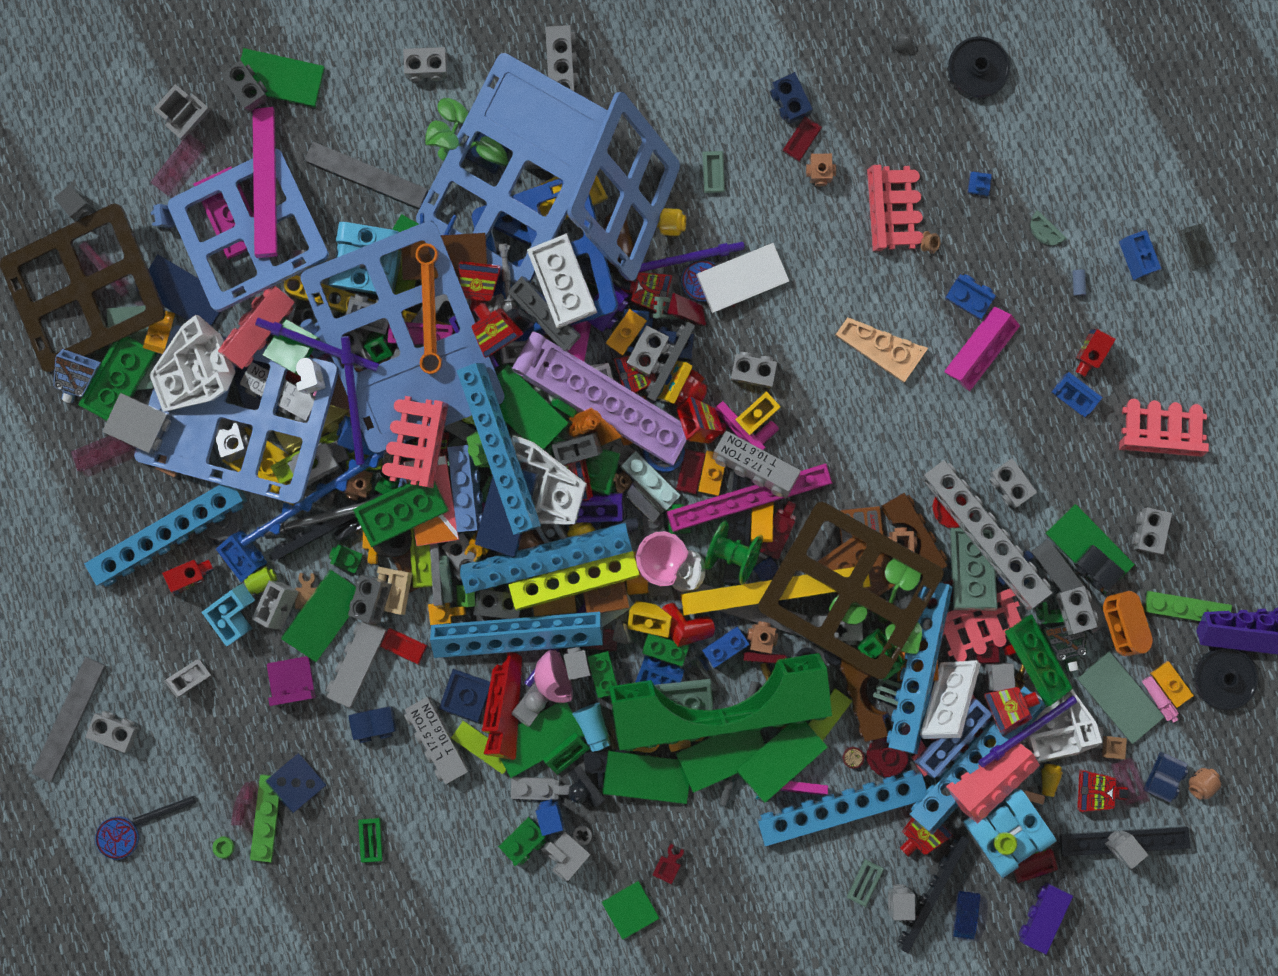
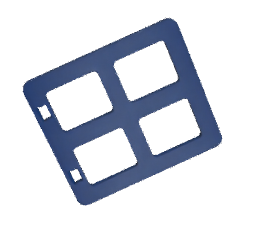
[472,178,618,342]

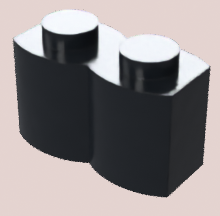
[1074,545,1125,592]

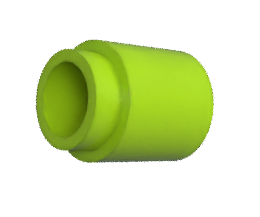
[244,567,278,595]

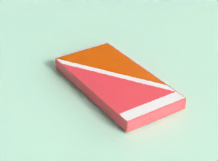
[403,455,459,546]

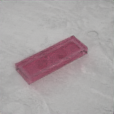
[150,134,206,196]
[79,241,129,297]
[71,435,137,472]

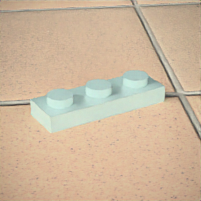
[620,451,680,511]

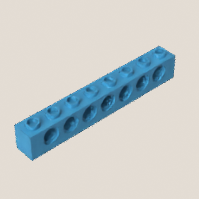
[456,363,541,535]
[84,484,247,587]
[460,523,632,594]
[887,583,953,754]
[430,612,603,658]
[910,686,1046,835]
[757,770,927,846]

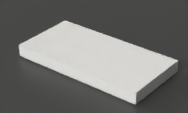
[527,233,597,329]
[696,243,789,313]
[920,660,981,739]

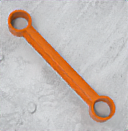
[415,243,442,374]

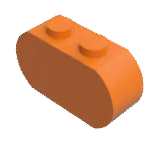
[1103,591,1153,657]

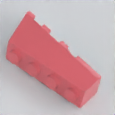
[218,286,295,369]
[946,743,1040,824]

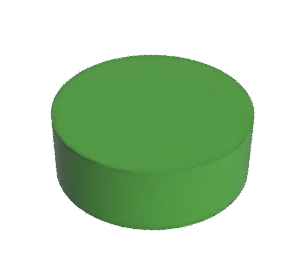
[212,836,235,858]

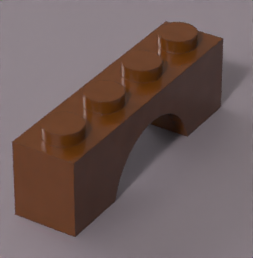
[880,493,947,579]
[841,659,893,742]

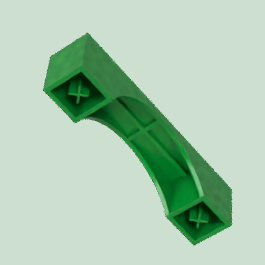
[609,653,832,751]

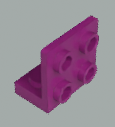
[267,656,316,706]

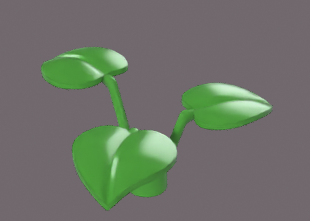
[425,97,508,167]
[829,559,922,654]

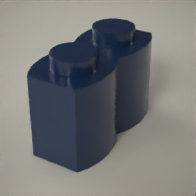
[348,706,397,743]
[1143,752,1188,802]

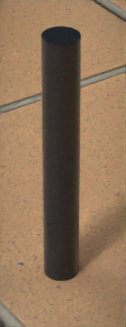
[133,796,196,826]

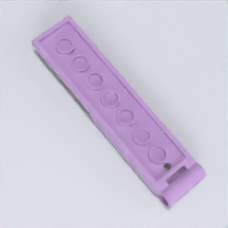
[512,332,687,466]

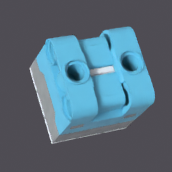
[328,222,402,299]
[960,788,1056,878]

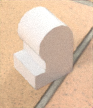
[296,358,325,395]

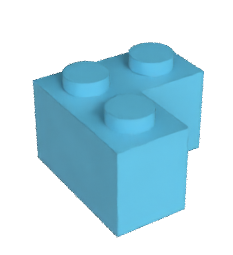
[202,583,255,647]

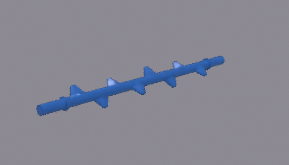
[240,440,410,547]

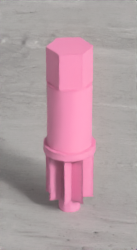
[1142,675,1179,723]

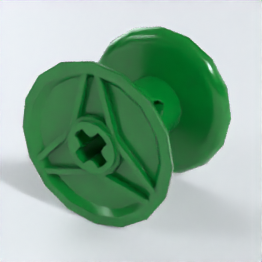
[704,520,763,585]

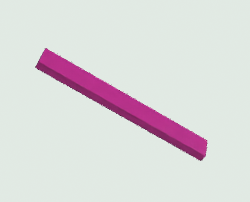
[253,107,277,258]
[667,464,832,532]

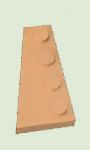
[835,317,928,383]

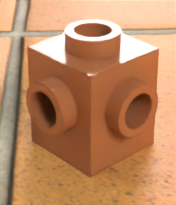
[806,153,836,186]
[340,468,373,501]
[888,528,917,552]
[746,621,778,654]

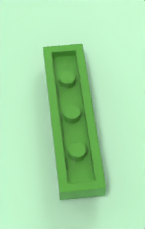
[1144,591,1232,621]
[250,774,280,862]

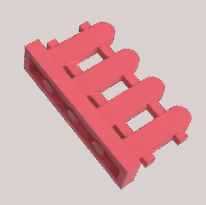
[867,165,923,252]
[382,396,449,488]
[1119,399,1209,457]
[943,589,1021,662]

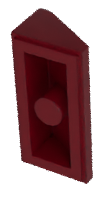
[668,293,706,326]

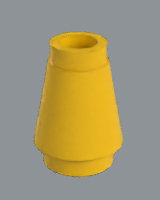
[1041,764,1063,797]

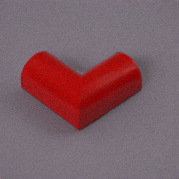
[661,603,715,647]

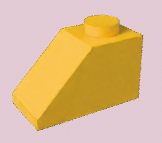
[735,391,780,435]
[627,600,672,638]

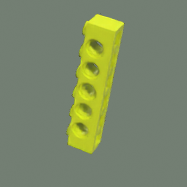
[508,550,640,611]

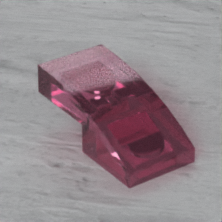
[231,781,253,825]

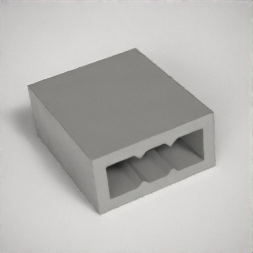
[102,393,171,454]

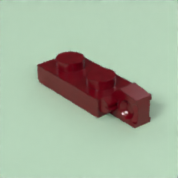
[760,501,796,560]

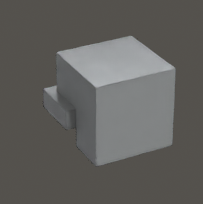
[153,84,210,140]
[541,832,590,881]

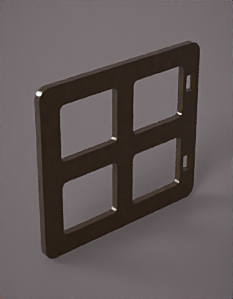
[0,204,166,372]
[758,502,943,679]

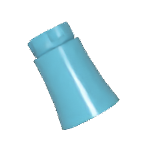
[572,703,611,752]

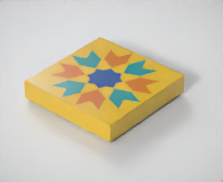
[657,361,692,404]

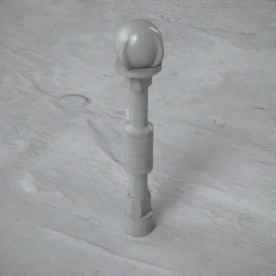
[499,244,518,312]

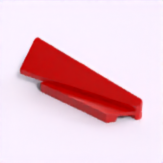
[482,652,522,760]

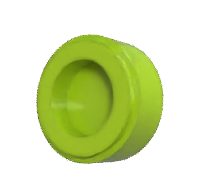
[994,832,1017,855]

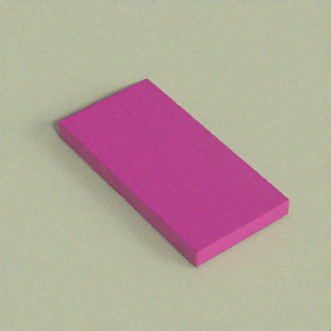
[193,167,254,260]

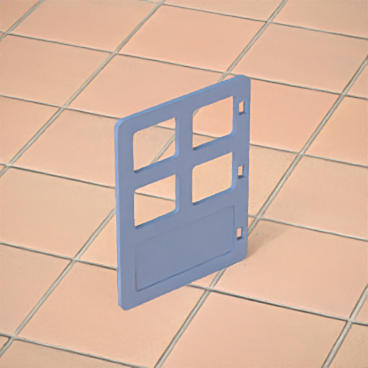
[416,53,608,283]
[301,221,505,453]
[134,325,339,504]

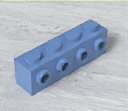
[447,445,483,532]
[914,699,992,778]

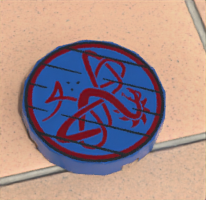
[681,260,716,302]
[95,816,139,860]

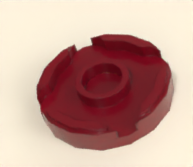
[866,737,909,777]

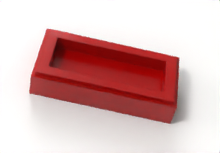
[380,628,428,665]

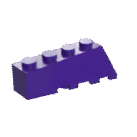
[1196,608,1278,654]

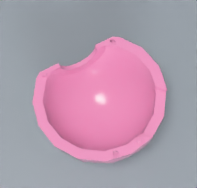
[636,531,688,586]
[534,650,573,703]

